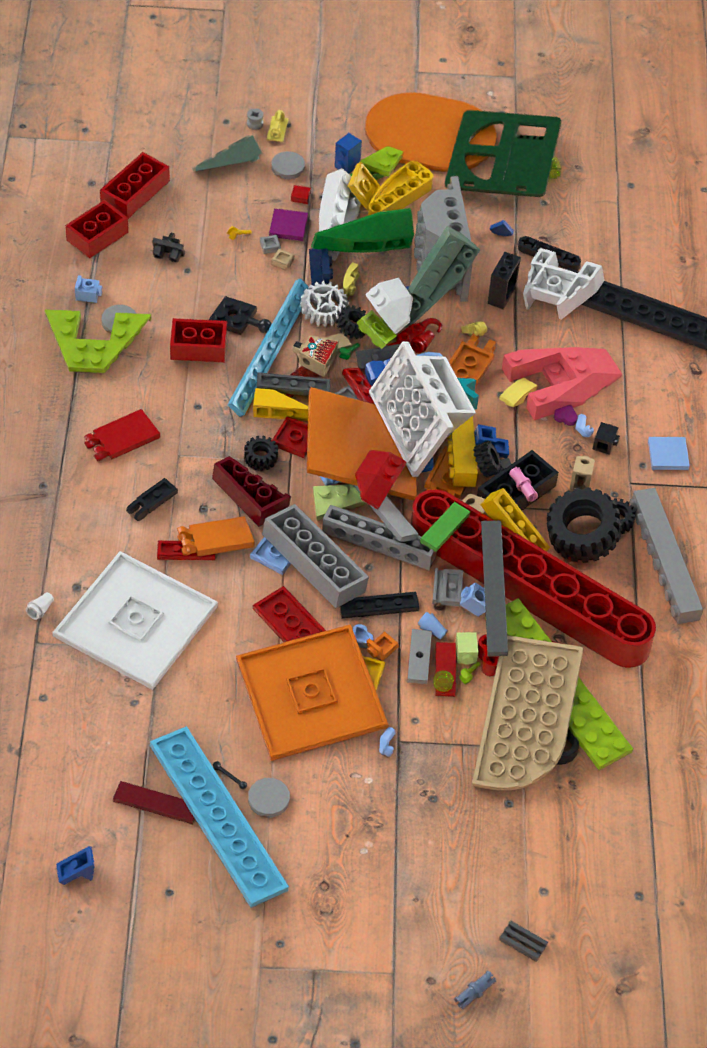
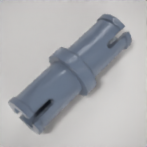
[454,971,496,1009]

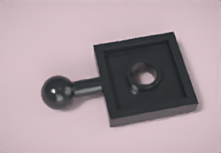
[209,296,272,335]

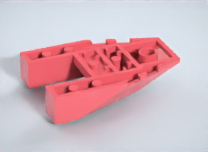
[502,347,623,421]

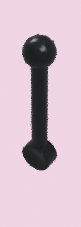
[213,761,247,789]

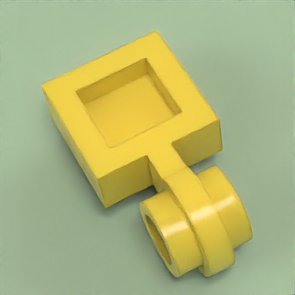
[461,321,487,337]

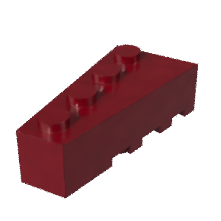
[212,456,291,527]

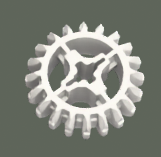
[300,281,348,327]

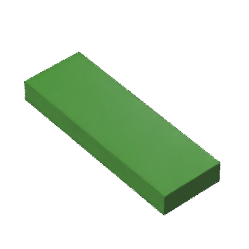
[420,502,470,552]

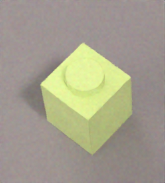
[455,632,478,665]

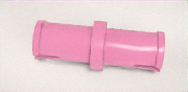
[509,467,538,502]

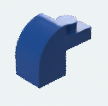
[474,424,509,459]

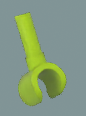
[459,662,481,684]

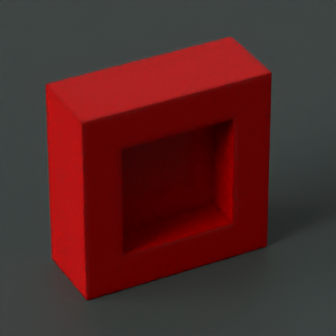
[291,185,311,204]

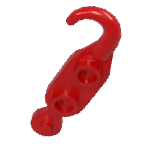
[388,318,443,346]

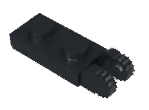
[126,478,178,521]

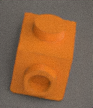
[366,631,399,661]

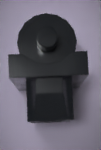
[152,232,186,263]

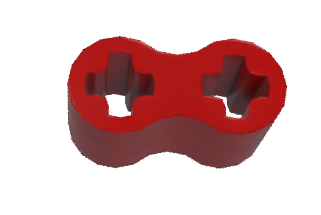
[478,634,499,677]

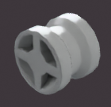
[247,109,263,130]

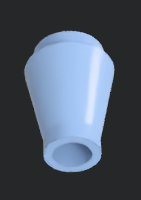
[418,612,448,640]

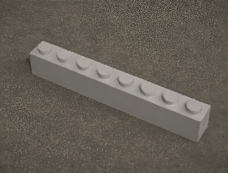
[630,488,703,624]

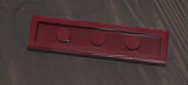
[113,781,195,825]

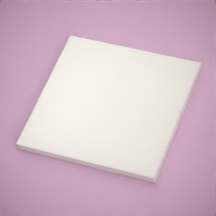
[52,551,218,690]

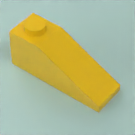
[253,388,308,421]

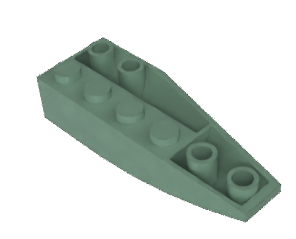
[405,226,480,328]

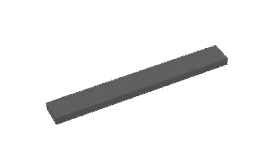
[481,521,508,656]

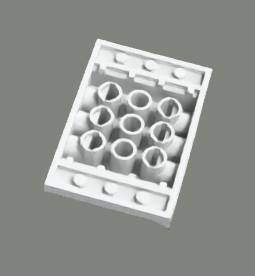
[369,342,476,477]

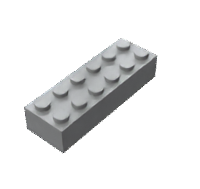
[262,504,369,608]

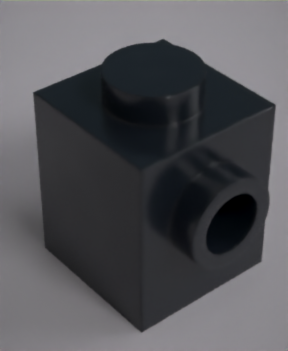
[593,422,620,455]

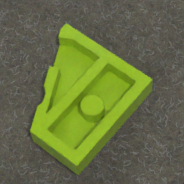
[359,146,403,177]

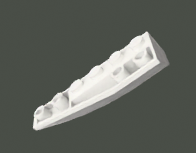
[319,169,361,261]

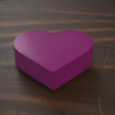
[554,405,578,426]

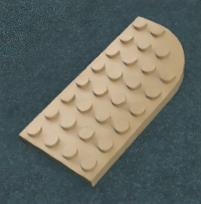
[472,636,583,791]

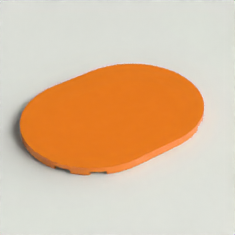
[365,92,497,172]

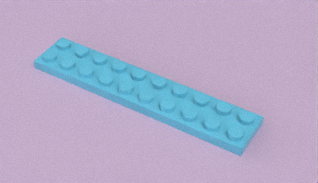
[150,726,289,908]

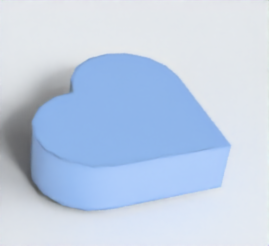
[353,624,373,648]

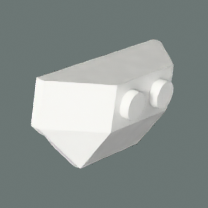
[365,278,413,334]

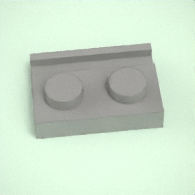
[432,568,463,607]

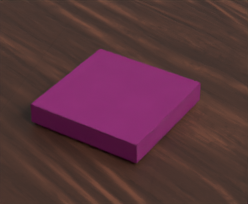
[269,208,308,241]

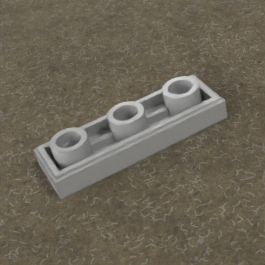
[407,629,432,684]

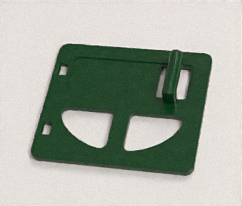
[445,110,561,197]

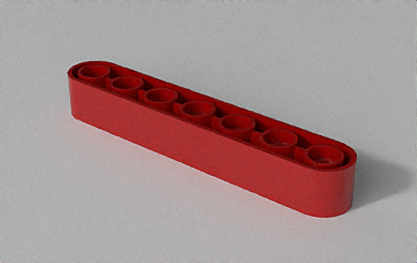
[411,489,656,668]

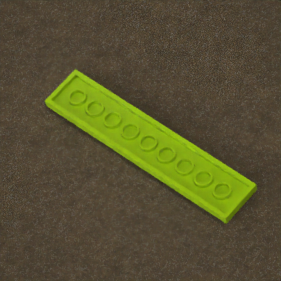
[485,598,633,770]

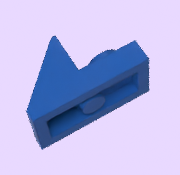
[56,846,95,885]

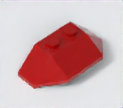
[355,450,407,510]

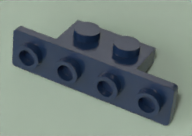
[309,248,333,287]

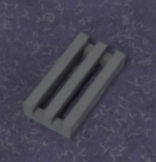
[499,920,548,962]

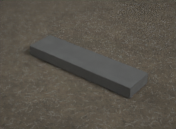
[256,372,330,396]

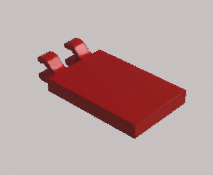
[84,409,160,461]

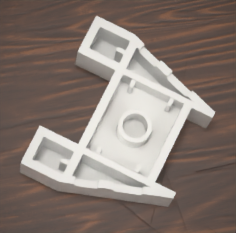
[523,248,604,320]

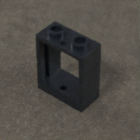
[487,251,521,310]

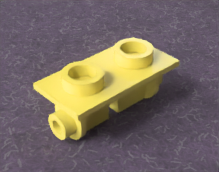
[267,110,289,142]

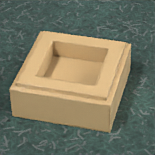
[271,249,294,270]

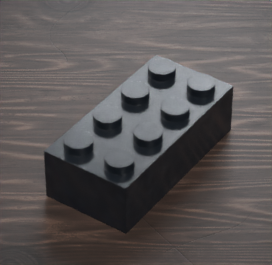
[477,450,559,511]

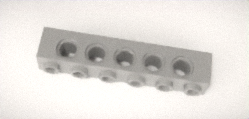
[322,505,437,570]

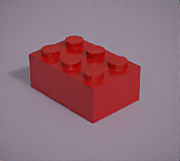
[65,200,129,258]
[170,318,227,363]

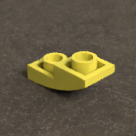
[343,262,359,299]
[499,377,538,407]

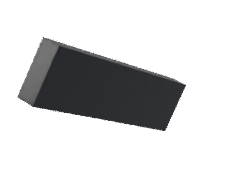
[339,591,419,619]

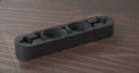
[518,236,581,271]

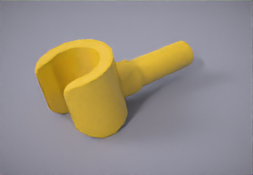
[226,226,252,240]

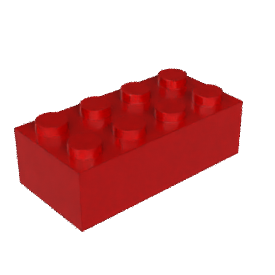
[100,152,170,219]

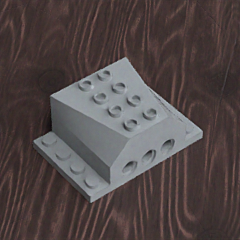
[414,176,473,302]

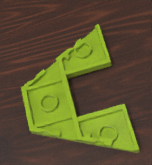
[45,309,152,373]

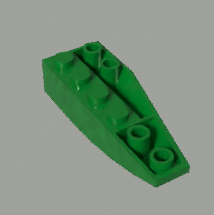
[311,208,414,253]

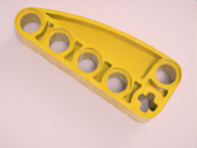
[368,161,433,216]

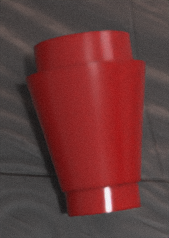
[411,330,435,353]

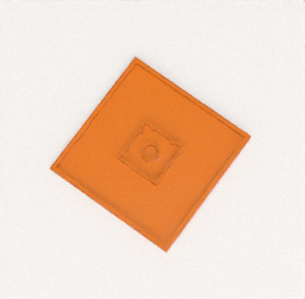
[307,387,416,501]
[236,624,389,761]

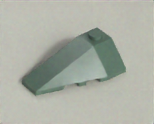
[192,135,262,171]

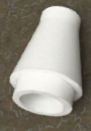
[26,592,54,620]

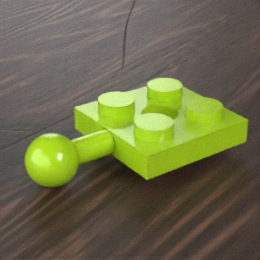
[356,310,397,349]

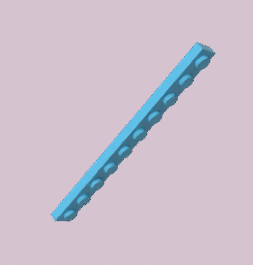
[227,278,309,417]

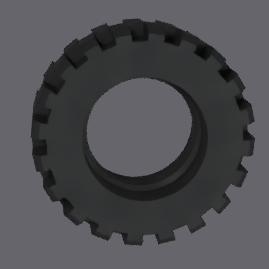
[547,487,622,563]

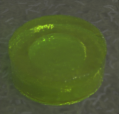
[433,671,454,691]

